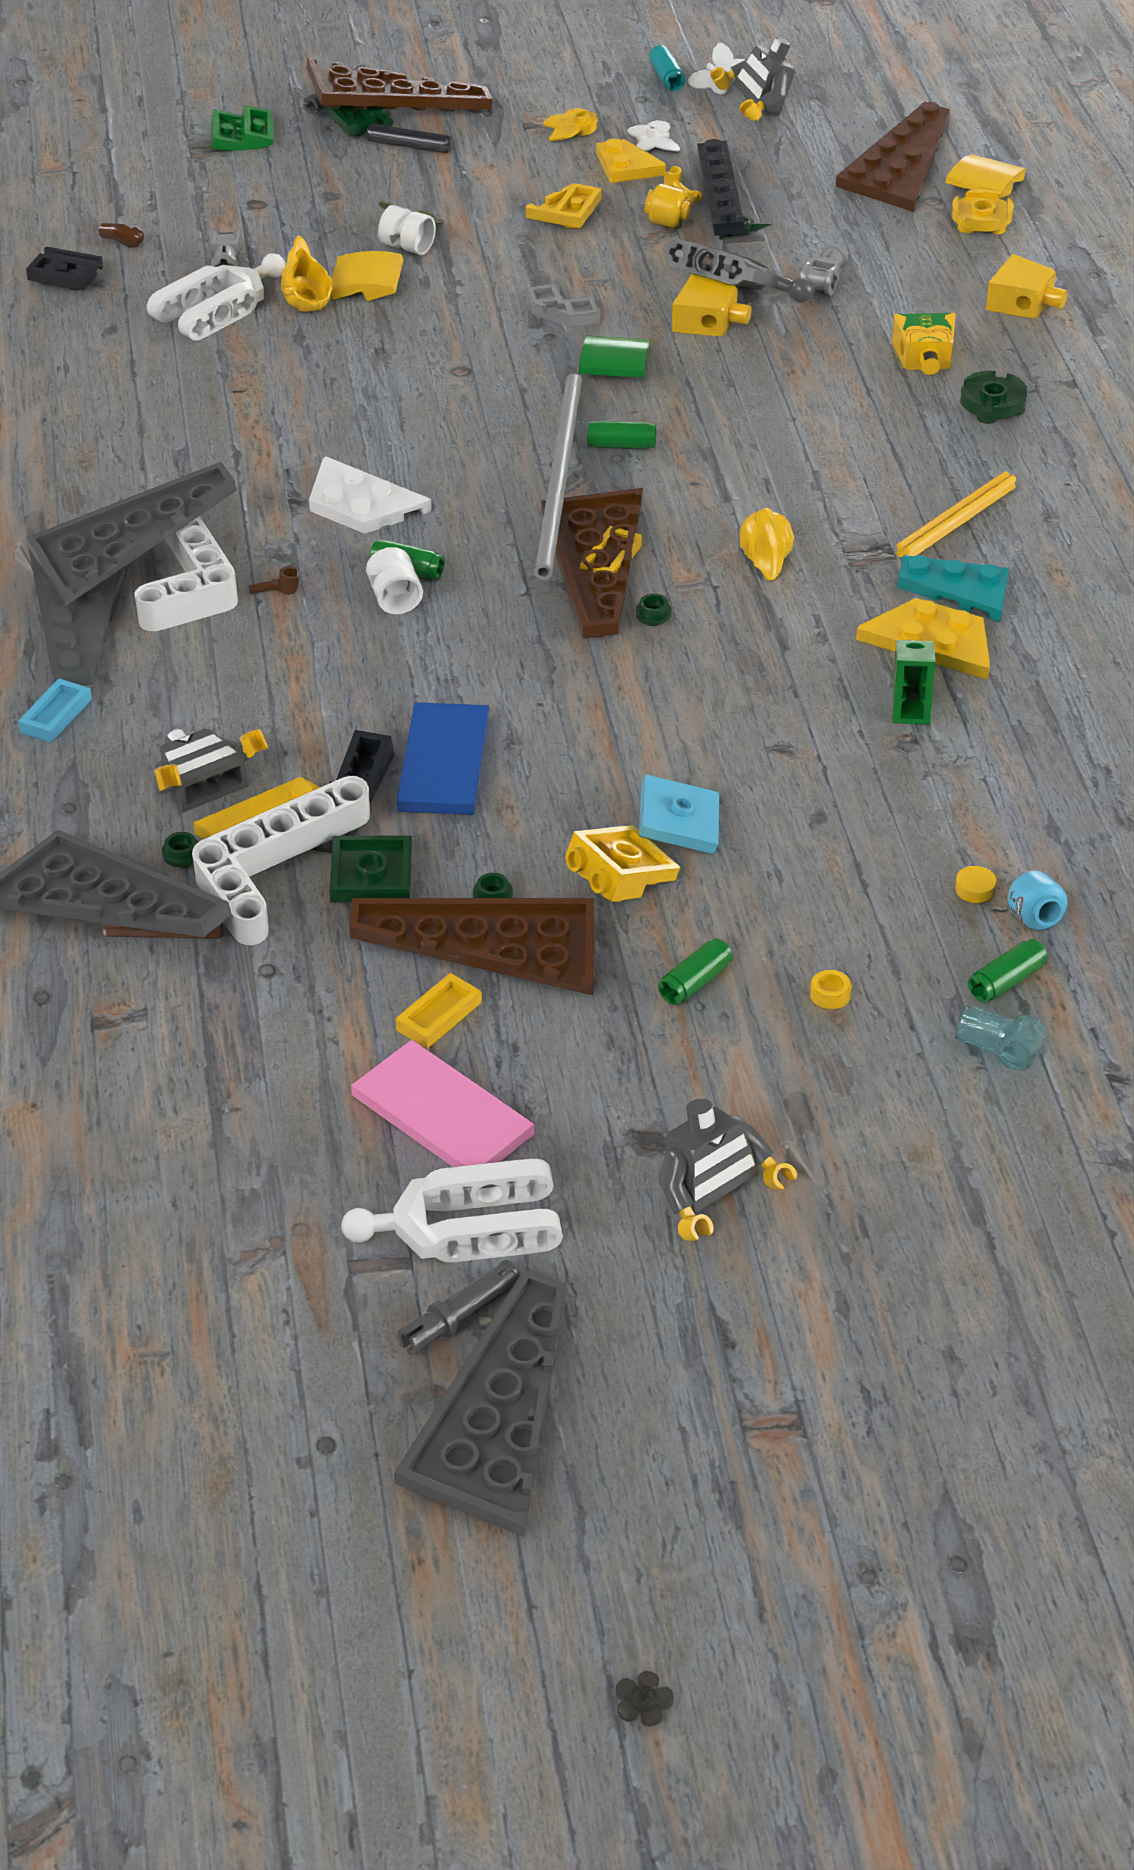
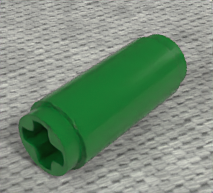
[587,420,656,449]
[370,540,445,580]
[658,938,733,1005]
[968,939,1048,1003]

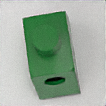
[892,640,935,725]

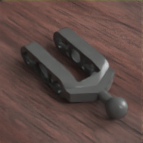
[665,239,815,303]

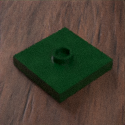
[329,835,412,902]

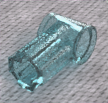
[955,1005,1047,1071]

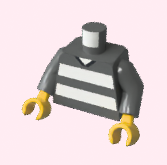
[710,37,795,121]
[153,729,268,813]
[658,1099,797,1241]

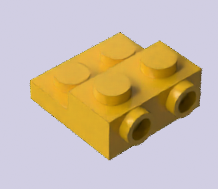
[564,825,680,902]

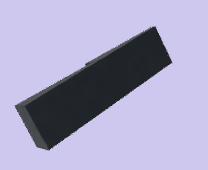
[310,730,395,853]

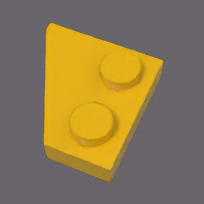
[596,139,666,183]
[525,183,602,229]

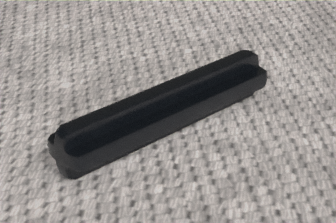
[366,124,451,153]

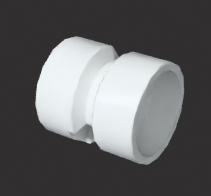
[378,205,436,255]
[366,547,423,614]

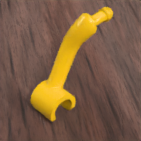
[664,166,702,206]

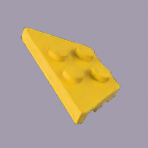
[856,598,990,680]

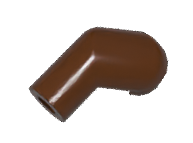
[98,223,144,248]

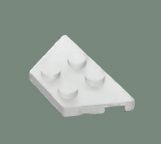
[309,457,432,534]

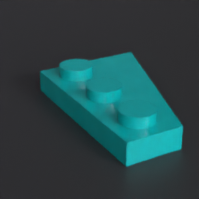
[897,555,1009,622]

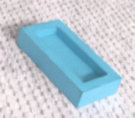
[18,678,92,743]

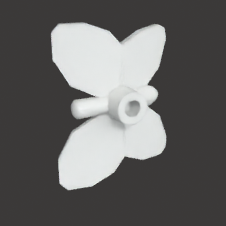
[688,43,745,95]
[627,120,680,152]

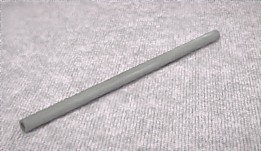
[534,374,582,580]

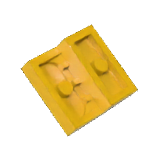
[945,154,1026,198]
[331,251,404,302]

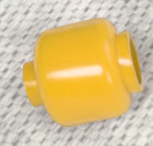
[644,184,691,228]

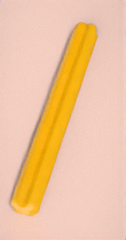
[896,471,1017,558]

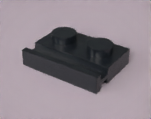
[26,246,104,290]

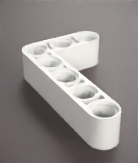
[134,516,238,631]
[192,776,370,945]

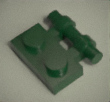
[323,105,393,136]

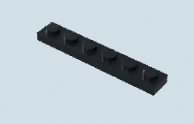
[697,139,745,236]

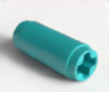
[649,45,685,91]

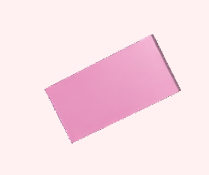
[351,1040,535,1167]

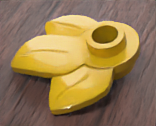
[543,108,598,142]

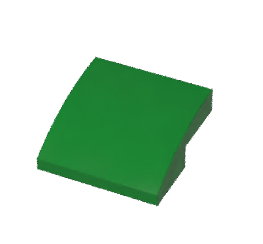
[211,105,274,151]
[578,335,651,378]

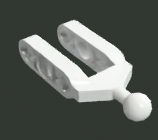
[147,253,286,341]
[341,1159,563,1262]

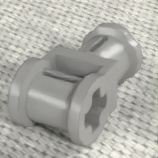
[209,228,243,267]
[800,243,848,296]

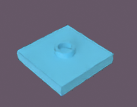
[639,774,719,854]

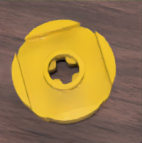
[951,189,1014,235]

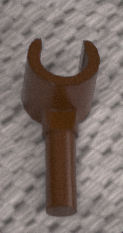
[249,566,299,595]

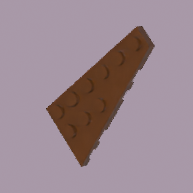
[306,57,493,112]
[836,102,950,212]
[541,488,643,638]
[349,898,594,995]

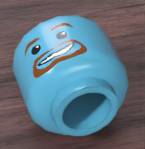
[1007,871,1068,930]

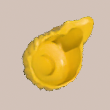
[281,236,333,312]
[739,507,794,581]

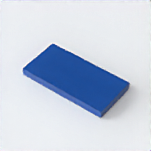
[397,702,489,815]

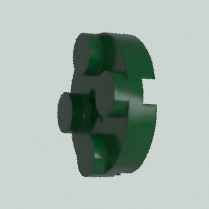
[960,370,1027,424]

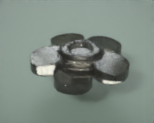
[615,1671,674,1727]

